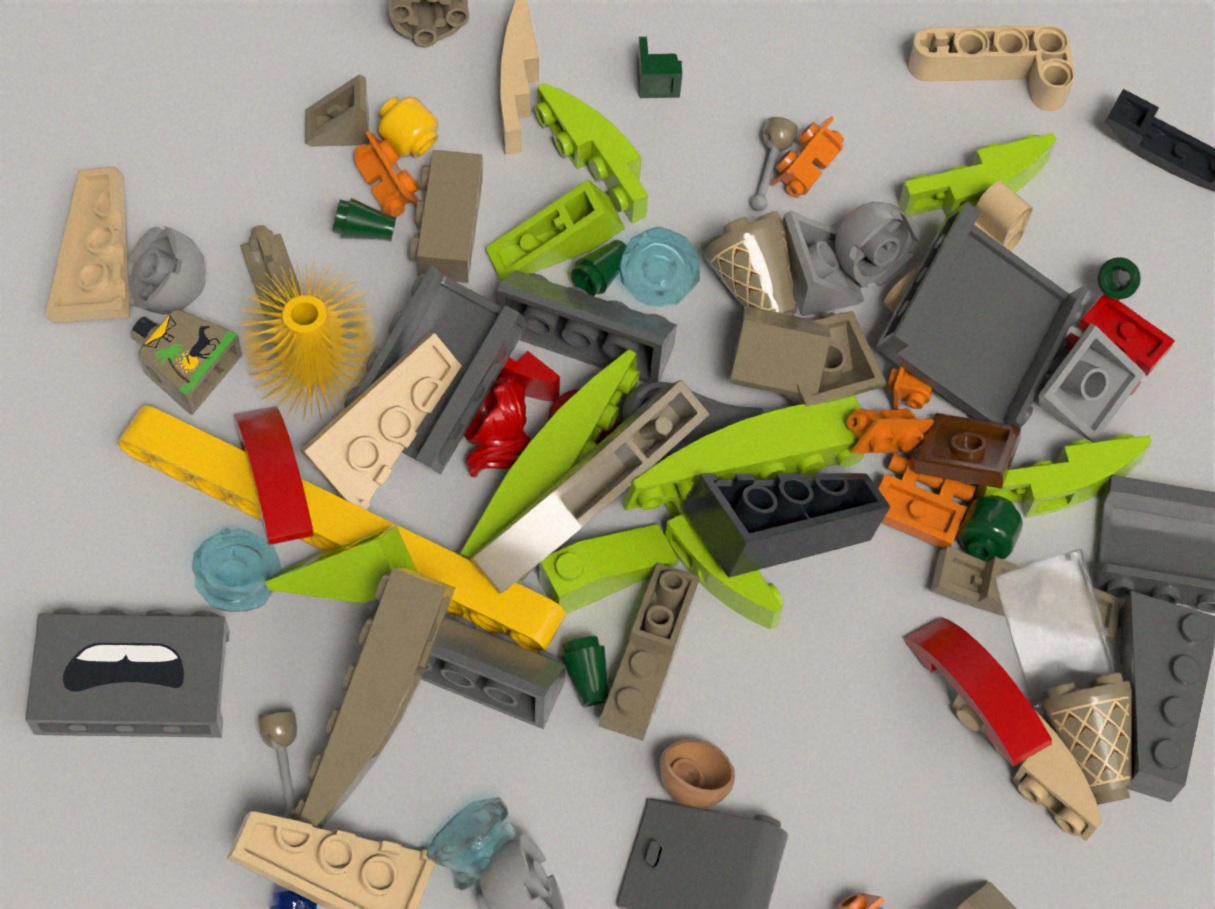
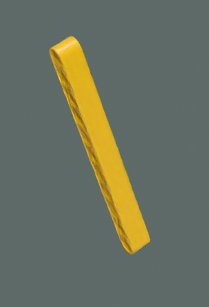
[117,405,566,653]

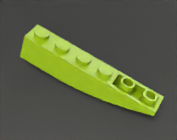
[461,350,640,581]
[622,395,864,510]

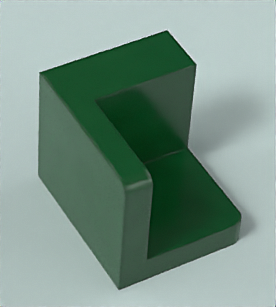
[637,36,683,99]

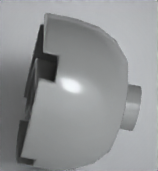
[834,201,920,287]
[128,226,206,315]
[476,834,565,909]

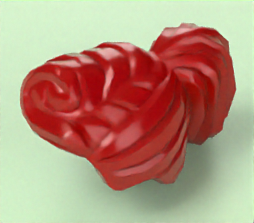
[464,374,531,478]

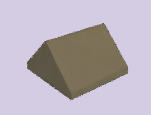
[730,306,831,397]
[783,310,886,407]

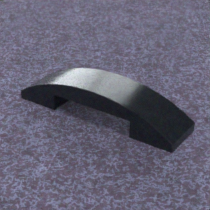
[1105,89,1215,191]

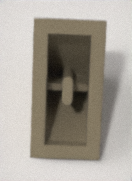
[305,74,370,147]

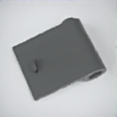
[617,799,788,909]

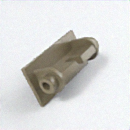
[240,225,301,316]

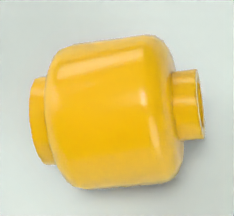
[378,96,439,158]

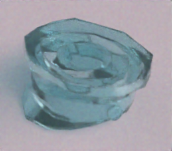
[619,226,700,307]
[192,528,281,612]
[426,797,515,891]

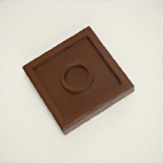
[914,413,1021,489]

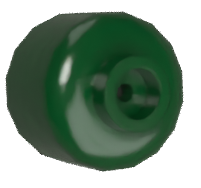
[958,495,1023,561]

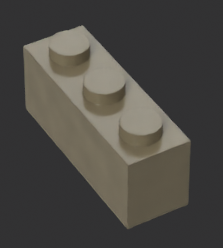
[410,150,483,283]

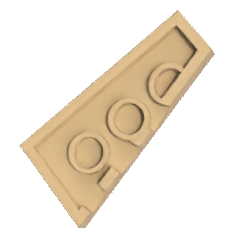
[45,167,130,323]
[300,332,462,510]
[226,811,440,909]

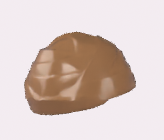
[659,740,735,808]

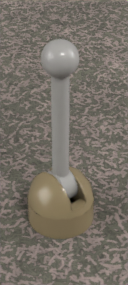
[751,117,798,211]
[258,712,297,820]

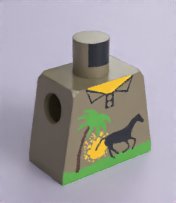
[131,310,242,415]

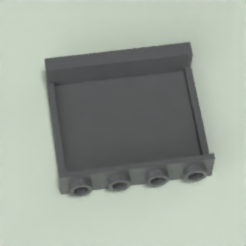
[875,202,1088,428]

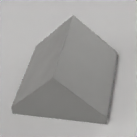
[783,211,864,316]
[1039,324,1145,442]

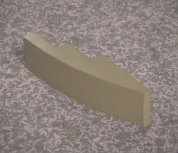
[931,546,1122,642]

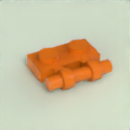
[878,453,976,549]

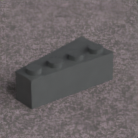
[1118,591,1215,802]

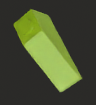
[485,180,625,281]
[539,524,679,615]
[265,525,417,604]

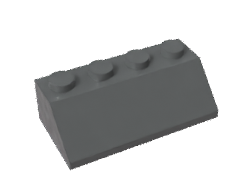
[497,270,677,383]
[421,616,566,729]

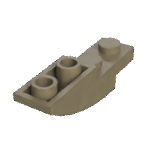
[599,563,700,741]

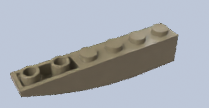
[470,379,710,594]
[292,567,456,829]

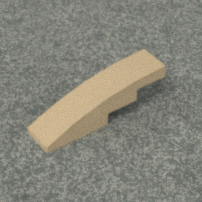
[500,0,539,155]

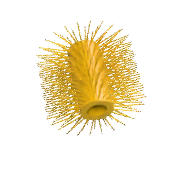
[238,261,376,420]

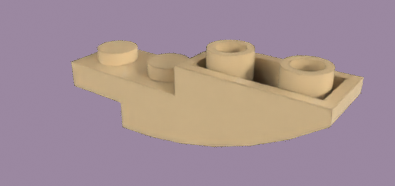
[952,693,1102,841]

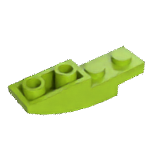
[534,83,648,224]
[898,132,1056,216]
[975,434,1152,518]
[663,498,783,629]

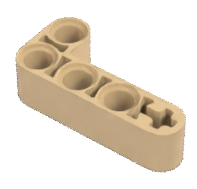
[908,25,1075,112]
[883,181,1033,314]

